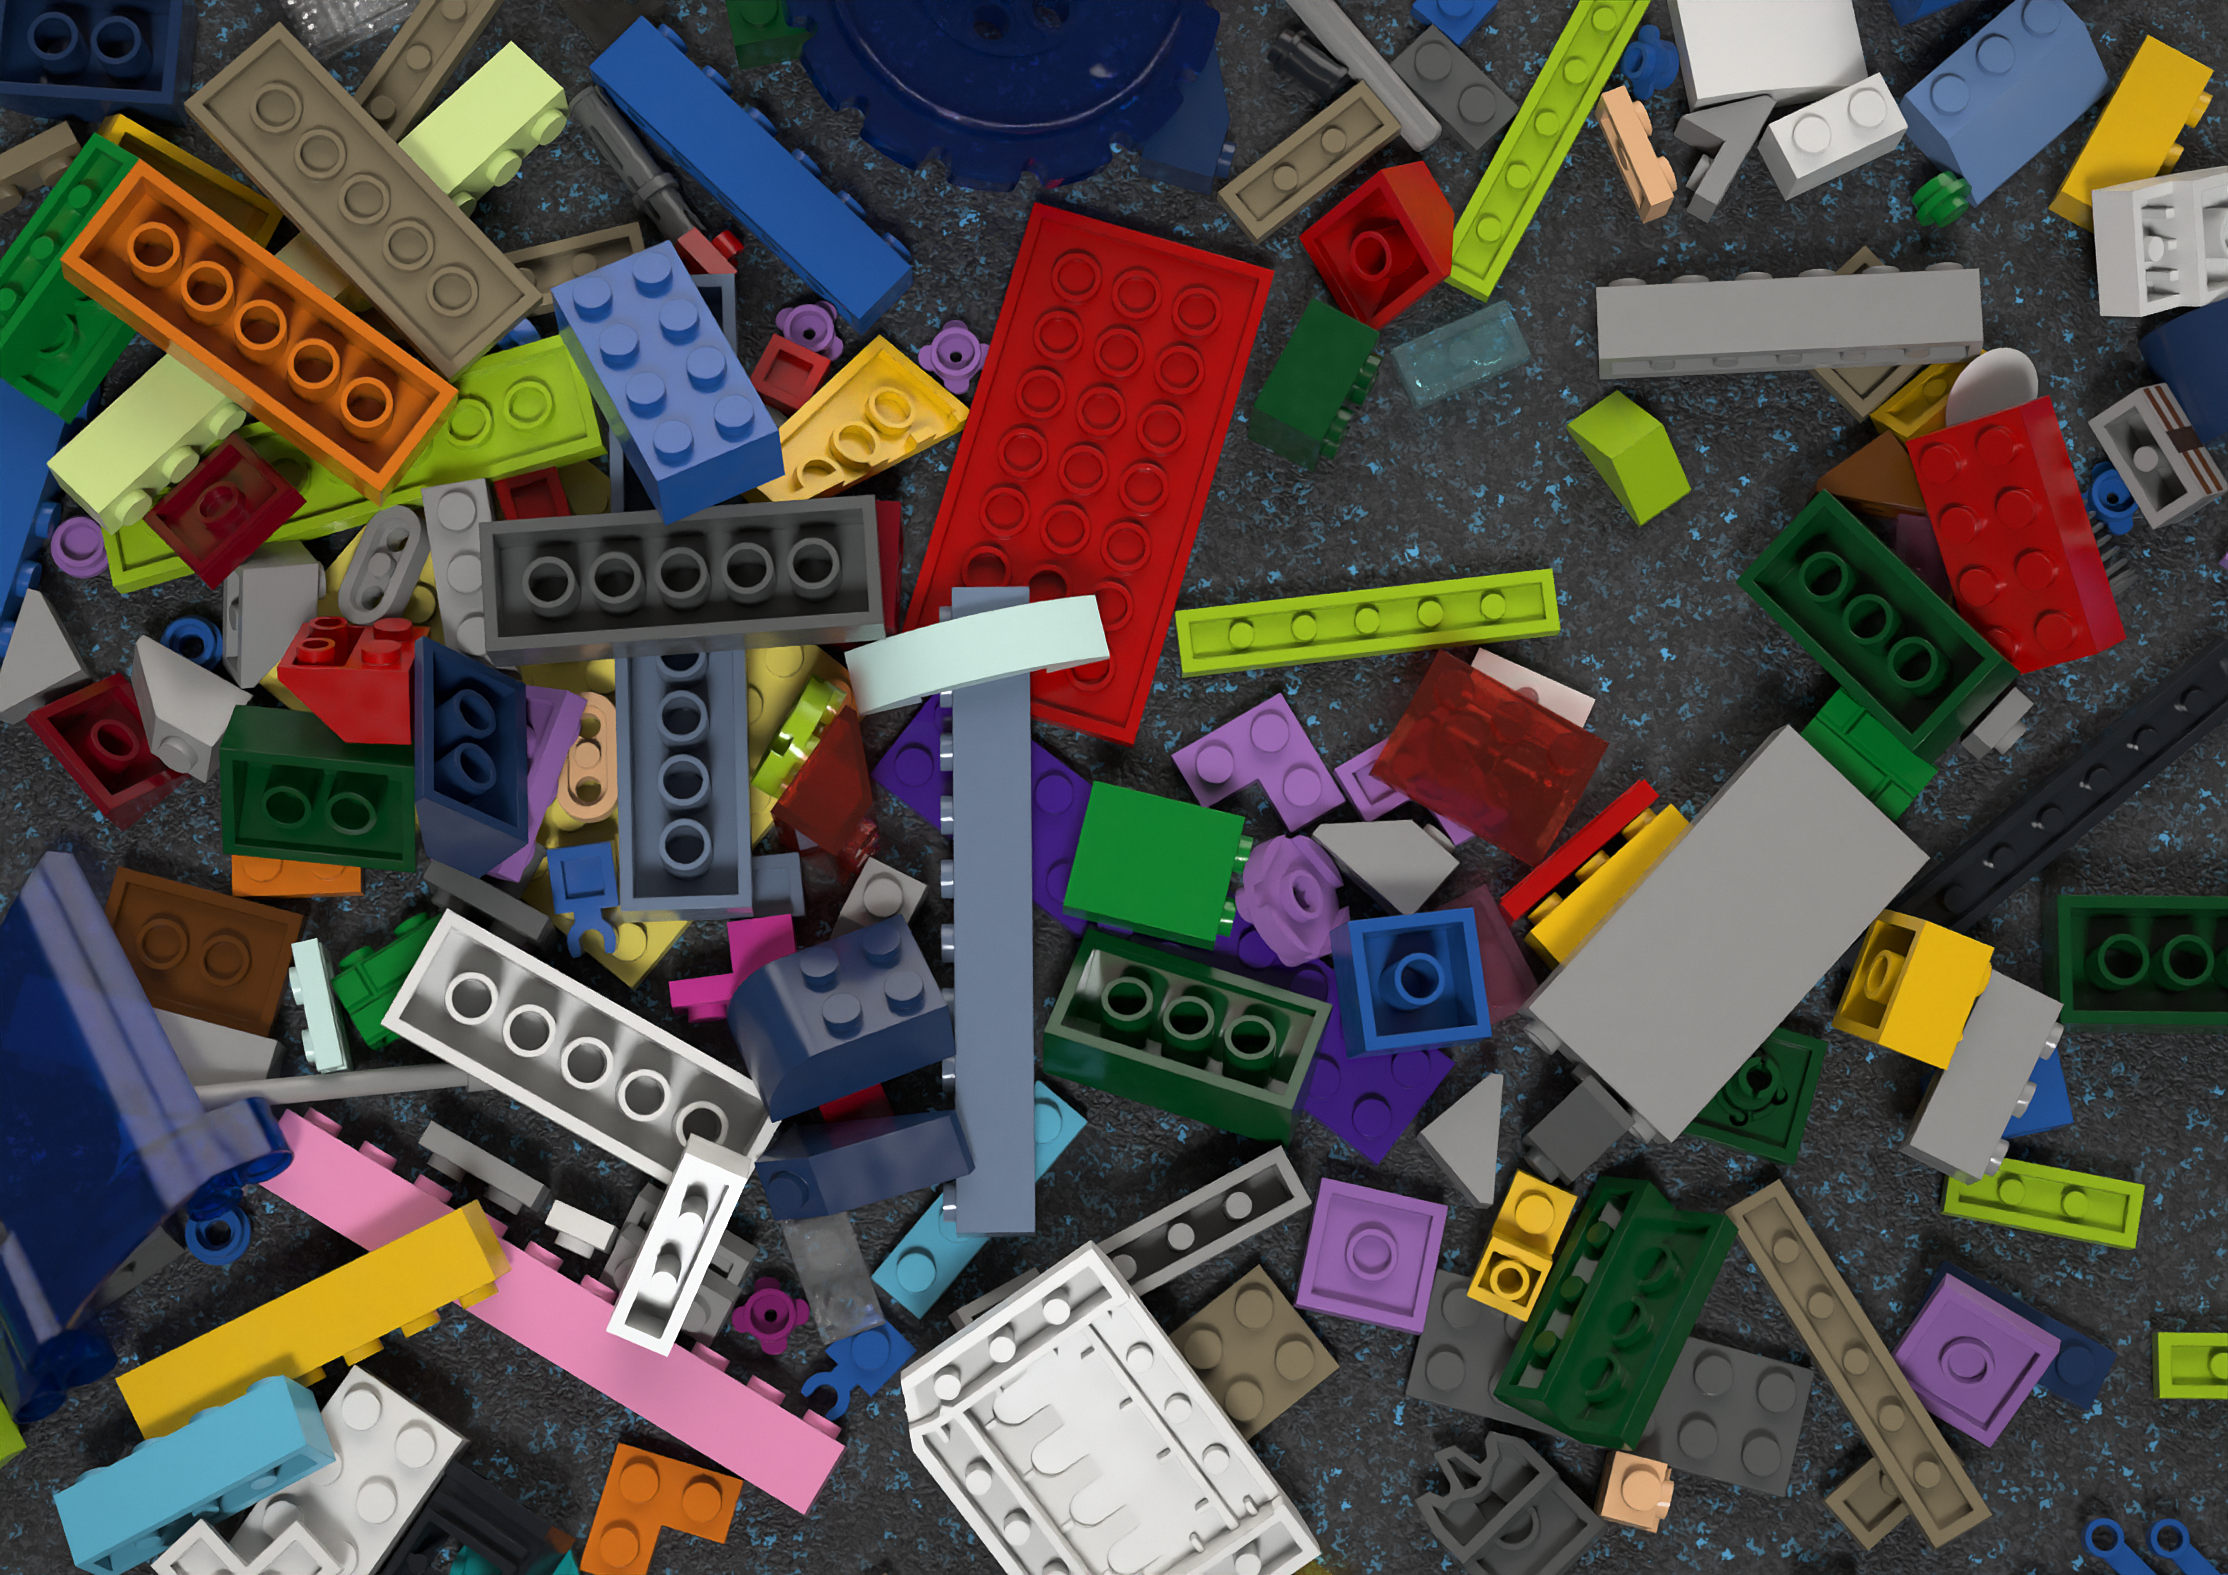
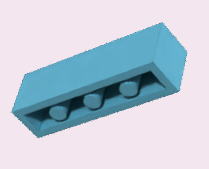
[54,1375,336,1575]

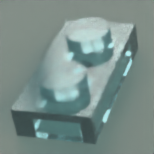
[1390,300,1532,411]

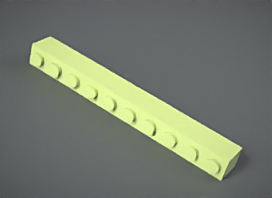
[46,41,570,536]

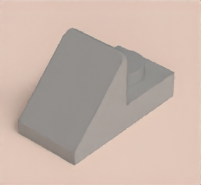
[1674,95,1777,223]

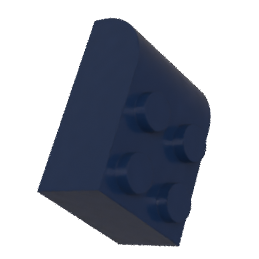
[0,0,198,128]
[2137,298,2228,449]
[727,914,957,1123]

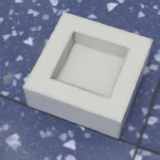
[545,1200,620,1259]

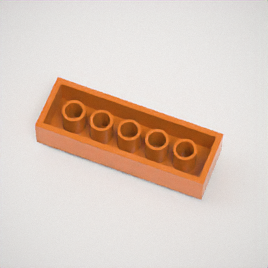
[60,159,459,507]

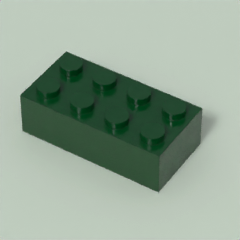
[1735,488,2021,765]
[2041,895,2228,1034]

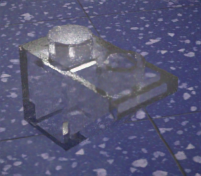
[780,1211,886,1345]

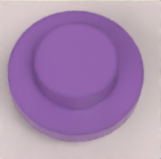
[51,515,109,578]

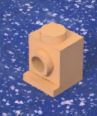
[1593,1450,1674,1533]

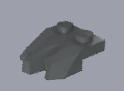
[1415,1431,1608,1575]

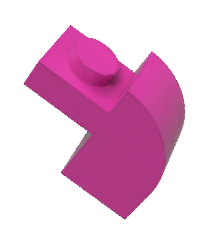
[669,914,798,1023]

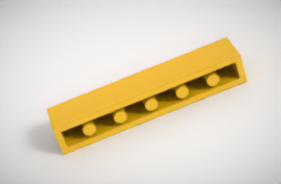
[115,1199,512,1440]

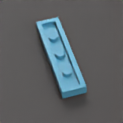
[870,1080,1088,1321]

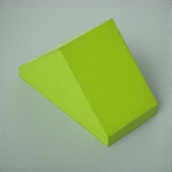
[1566,390,1691,528]

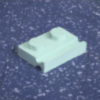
[289,938,354,1074]

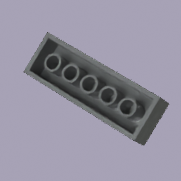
[479,495,886,667]

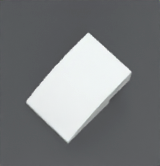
[1667,0,1868,113]
[2091,165,2228,317]

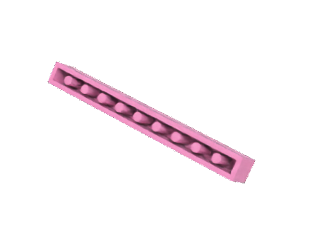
[245,1107,848,1516]

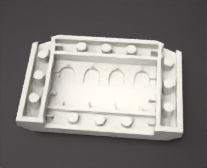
[901,1240,1321,1575]

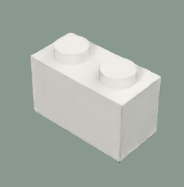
[1757,72,1909,201]

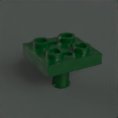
[1680,1027,1828,1168]

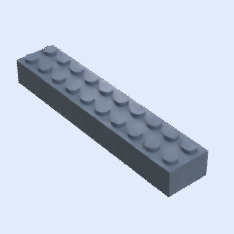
[609,274,754,923]

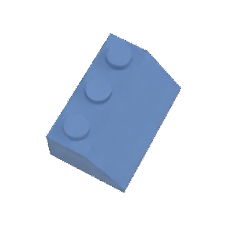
[1898,0,2112,208]

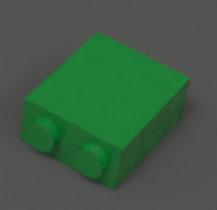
[1063,780,1254,951]

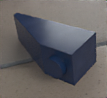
[1139,0,1237,196]
[754,1110,975,1221]

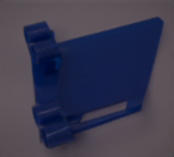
[0,851,295,1424]

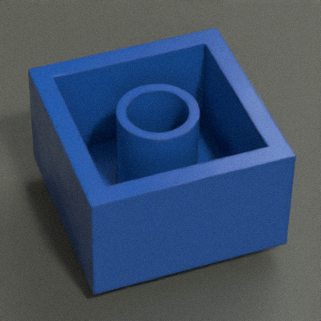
[1329,907,1492,1059]

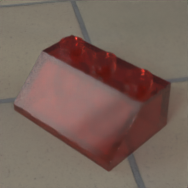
[1368,649,1610,869]
[770,705,882,886]

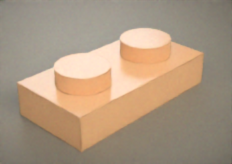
[1594,85,1677,224]

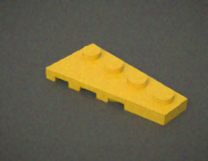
[740,334,970,503]

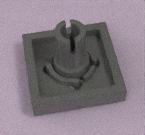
[422,841,561,961]

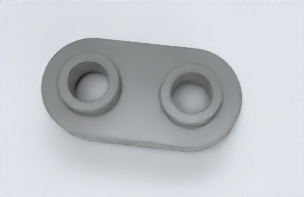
[338,505,430,626]

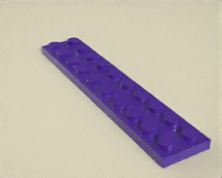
[869,693,1455,1167]

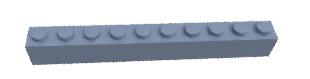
[939,587,1036,1238]

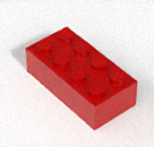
[1906,395,2127,675]

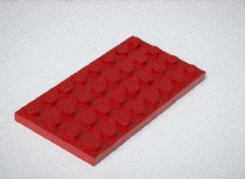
[901,202,1275,749]

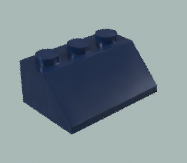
[415,636,529,879]

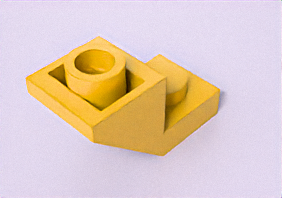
[1466,1168,1578,1322]

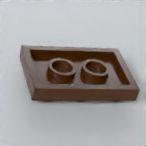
[81,866,308,1039]

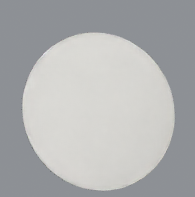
[1945,348,2038,426]

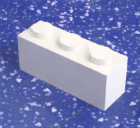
[606,1133,752,1357]

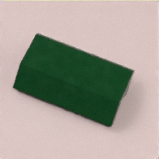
[1493,1176,1739,1451]

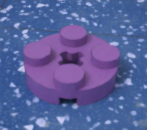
[1235,834,1350,967]

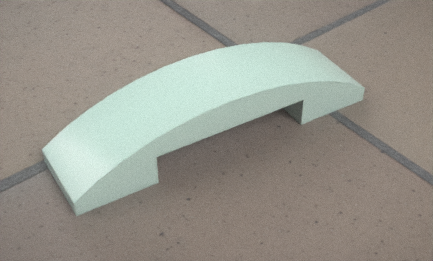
[844,595,1110,717]

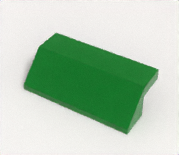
[0,132,140,425]

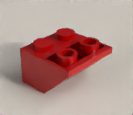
[277,616,431,745]

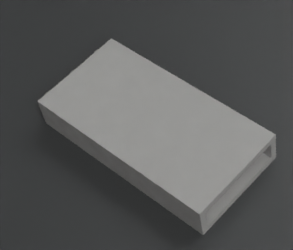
[1517,724,1930,1144]

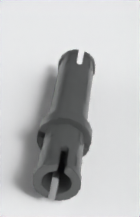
[568,84,708,247]

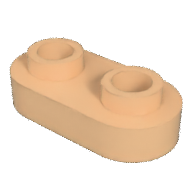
[556,692,618,823]

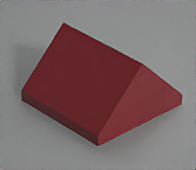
[25,672,192,832]

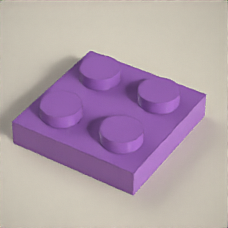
[1293,1177,1448,1335]
[1891,1273,2061,1448]

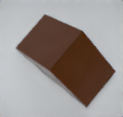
[1806,430,1931,527]

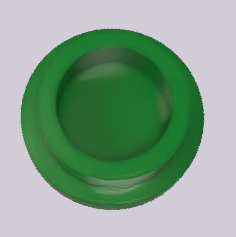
[1911,171,1972,228]

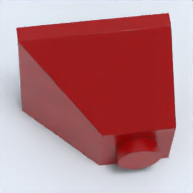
[1299,161,1454,331]

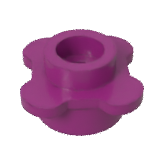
[732,1277,810,1355]

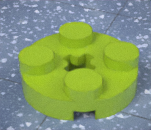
[750,673,847,802]

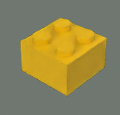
[1831,908,1994,1070]

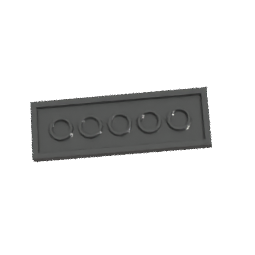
[1403,1269,1815,1498]

